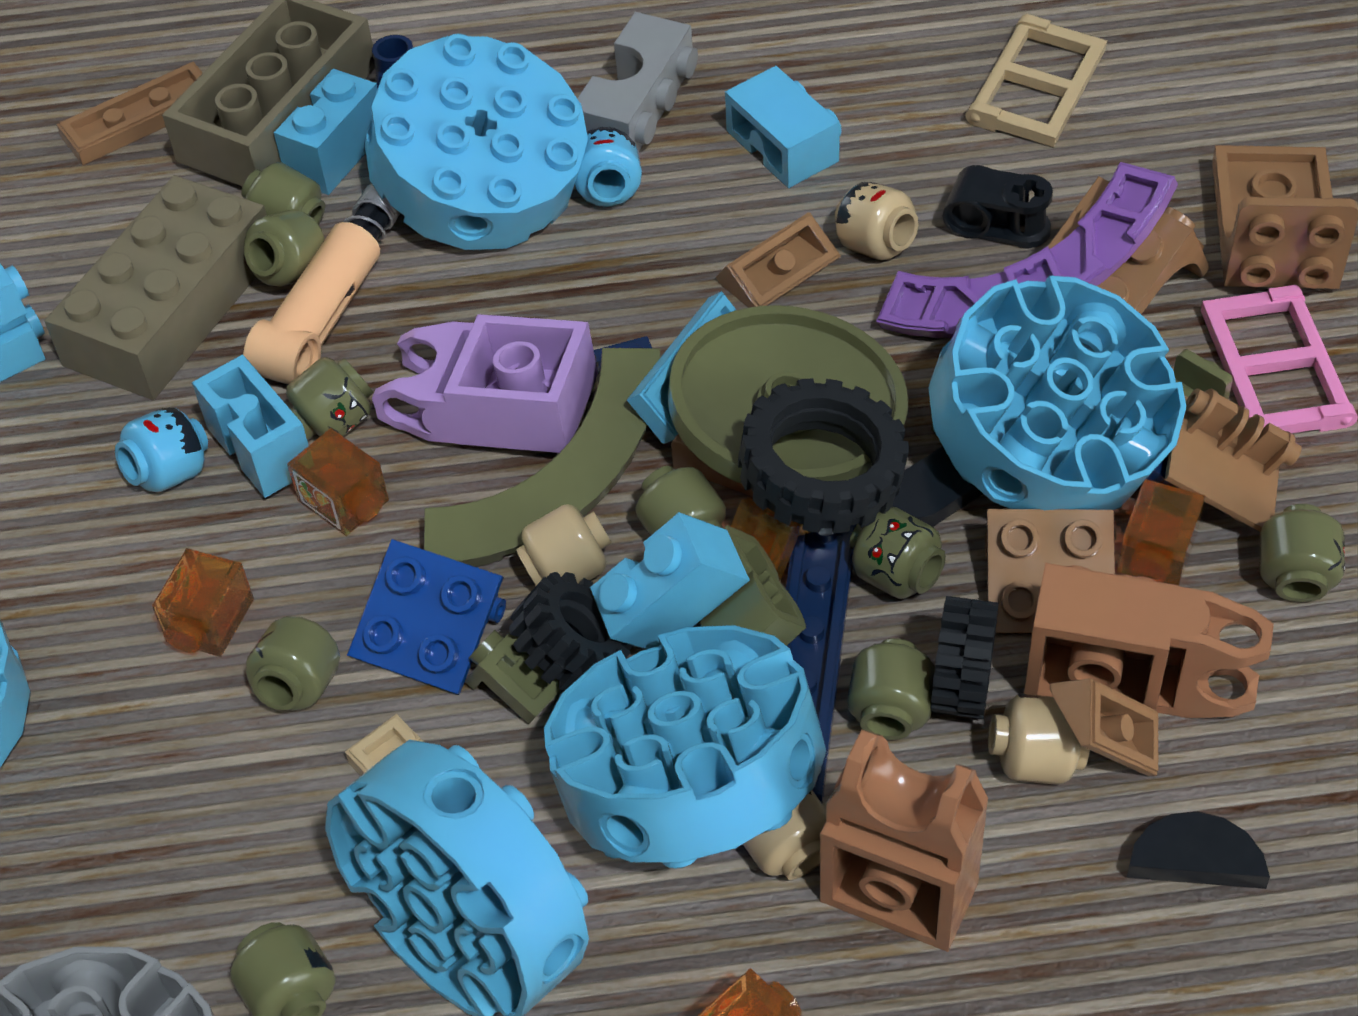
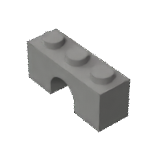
[577,12,698,153]

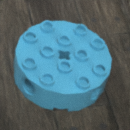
[365,34,588,250]
[928,276,1186,511]
[544,625,826,868]
[325,740,589,1016]

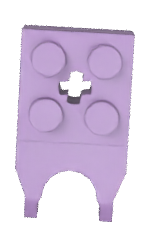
[372,314,598,453]

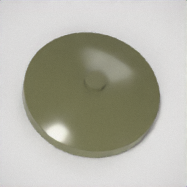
[668,305,908,484]

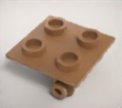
[1165,388,1302,532]
[985,509,1115,634]

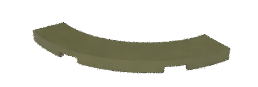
[424,348,660,567]

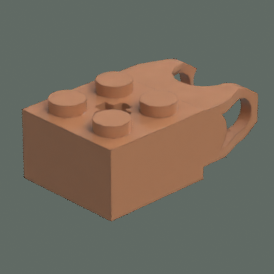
[1024,563,1274,718]
[820,730,988,952]

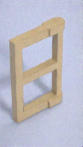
[965,14,1107,147]

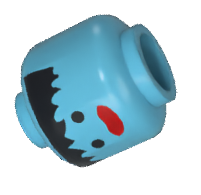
[575,127,642,207]
[115,407,208,492]

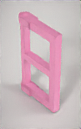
[1201,285,1358,433]

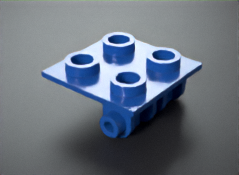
[347,539,506,695]

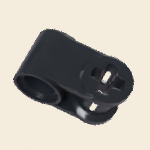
[942,165,1053,248]

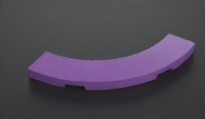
[876,162,1178,338]

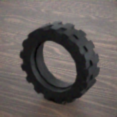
[738,378,909,533]

